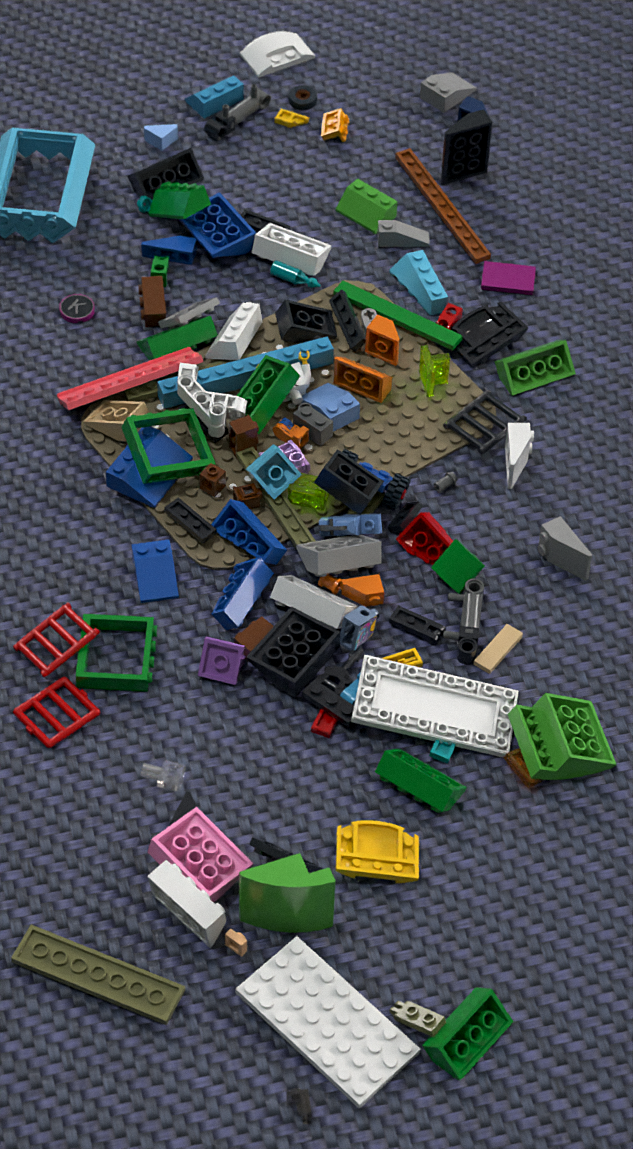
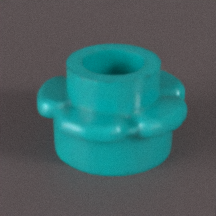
[137,196,152,213]

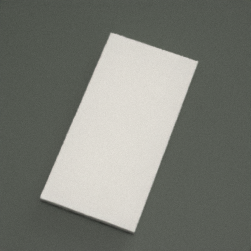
[351,655,518,758]

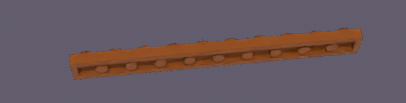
[395,148,491,264]

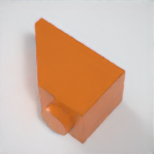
[341,574,384,607]

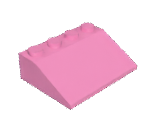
[147,807,254,903]

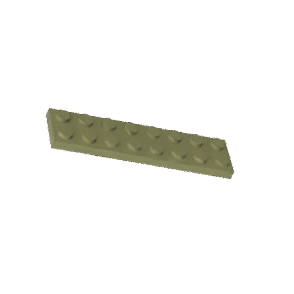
[11,925,185,1025]

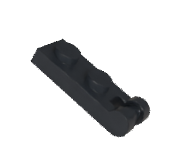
[389,605,446,645]

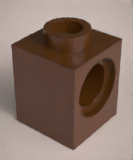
[200,463,226,497]

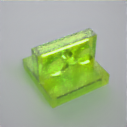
[419,345,450,397]

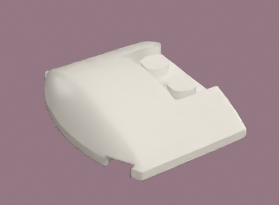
[240,31,315,78]

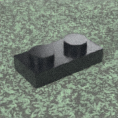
[387,501,423,533]

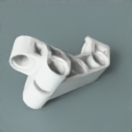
[177,363,247,438]

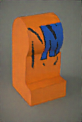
[273,418,309,449]

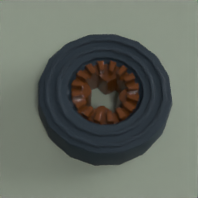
[288,85,318,110]

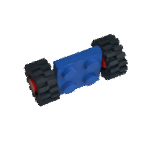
[342,449,411,510]

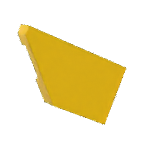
[274,109,309,128]

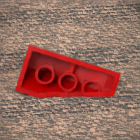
[396,512,453,565]

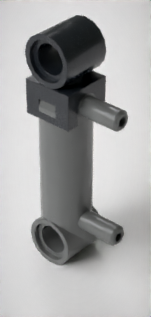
[204,84,271,141]
[443,579,484,665]

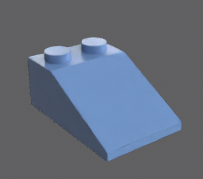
[301,383,360,432]

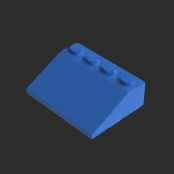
[179,192,256,257]
[106,426,193,508]

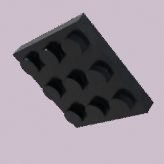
[249,837,323,874]

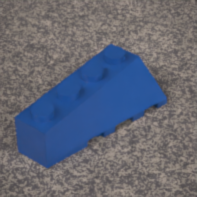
[211,499,287,565]
[212,557,274,630]

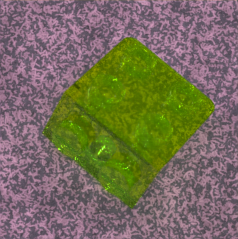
[288,473,330,511]

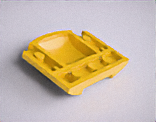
[336,820,419,883]

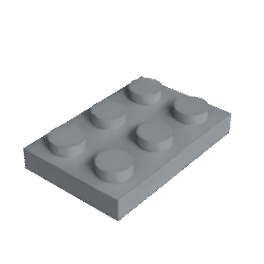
[159,297,220,329]

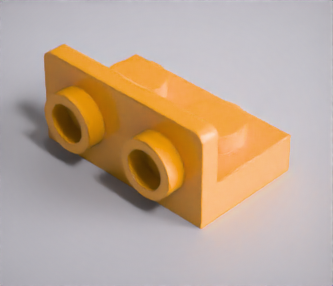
[321,108,349,142]

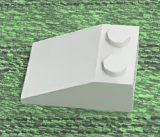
[505,423,534,489]

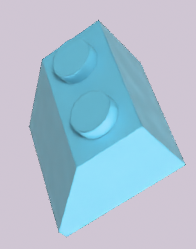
[245,444,302,499]

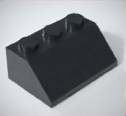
[314,449,384,515]

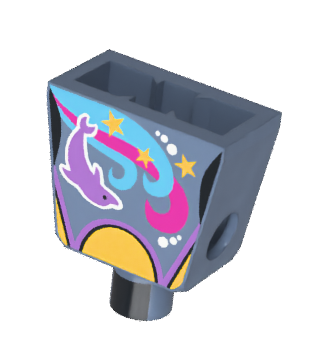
[340,606,379,651]

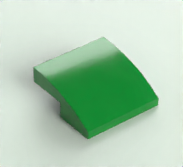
[431,539,485,594]

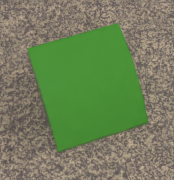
[507,693,616,780]
[239,853,336,932]

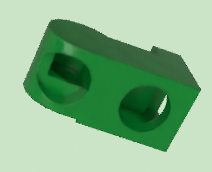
[151,256,169,287]

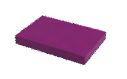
[481,261,536,295]

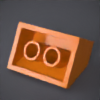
[333,356,392,403]

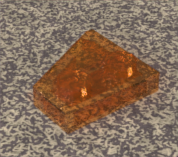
[504,748,543,788]

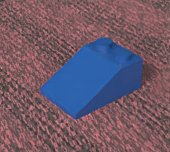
[131,540,179,603]

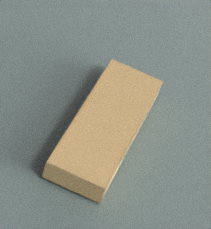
[474,624,523,674]

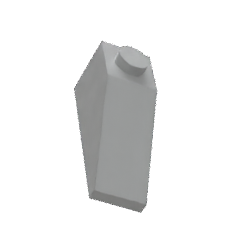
[377,220,430,247]

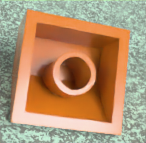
[365,314,400,366]

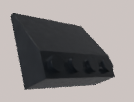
[441,109,492,185]
[246,607,340,698]

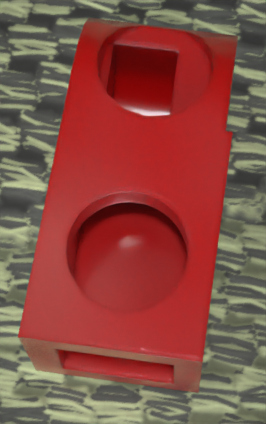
[436,303,463,330]

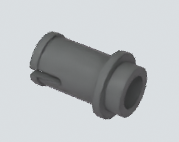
[433,472,458,493]

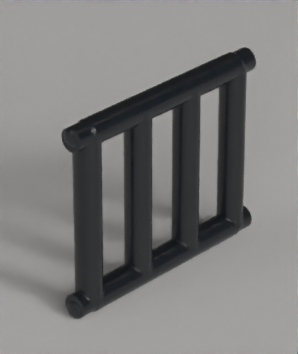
[443,390,527,455]

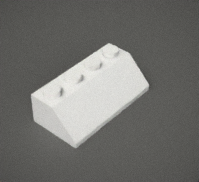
[252,223,331,276]
[205,302,263,360]
[270,575,358,629]
[147,860,226,948]

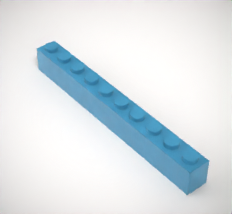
[157,337,334,409]

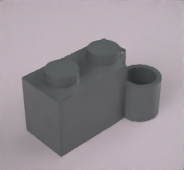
[293,403,333,446]

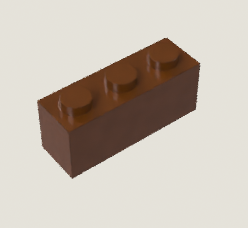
[138,276,166,327]

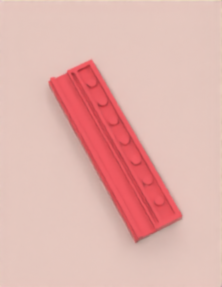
[57,347,203,410]

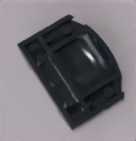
[452,302,528,366]

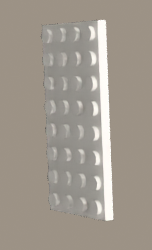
[235,936,421,1108]

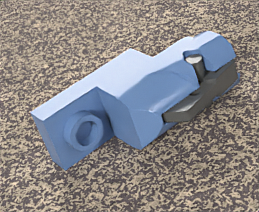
[319,514,382,536]

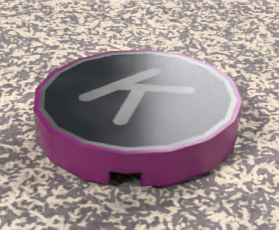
[60,294,95,323]

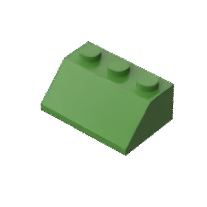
[336,178,398,234]

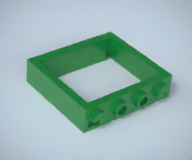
[121,408,216,484]
[76,614,158,692]

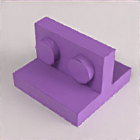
[198,637,246,685]

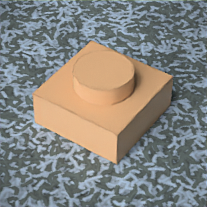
[225,929,247,957]

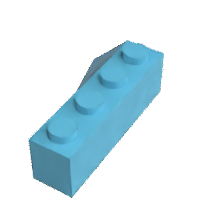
[389,250,448,316]

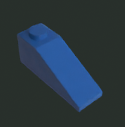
[141,236,197,265]

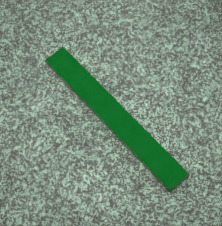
[333,280,462,350]

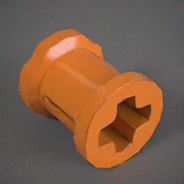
[318,573,343,595]

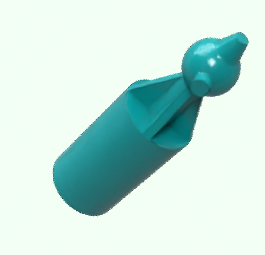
[270,260,320,288]

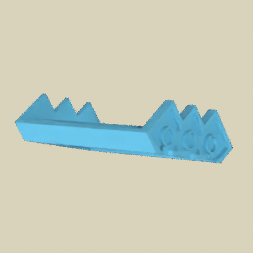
[0,128,95,243]

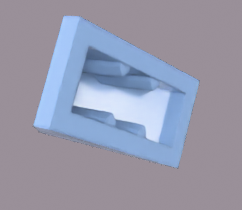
[144,124,178,151]

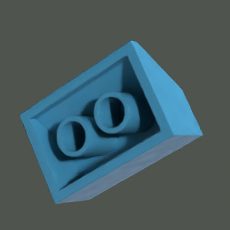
[185,76,244,118]

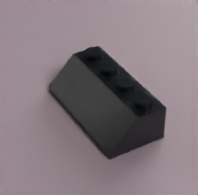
[127,148,204,200]

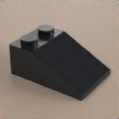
[275,299,337,343]

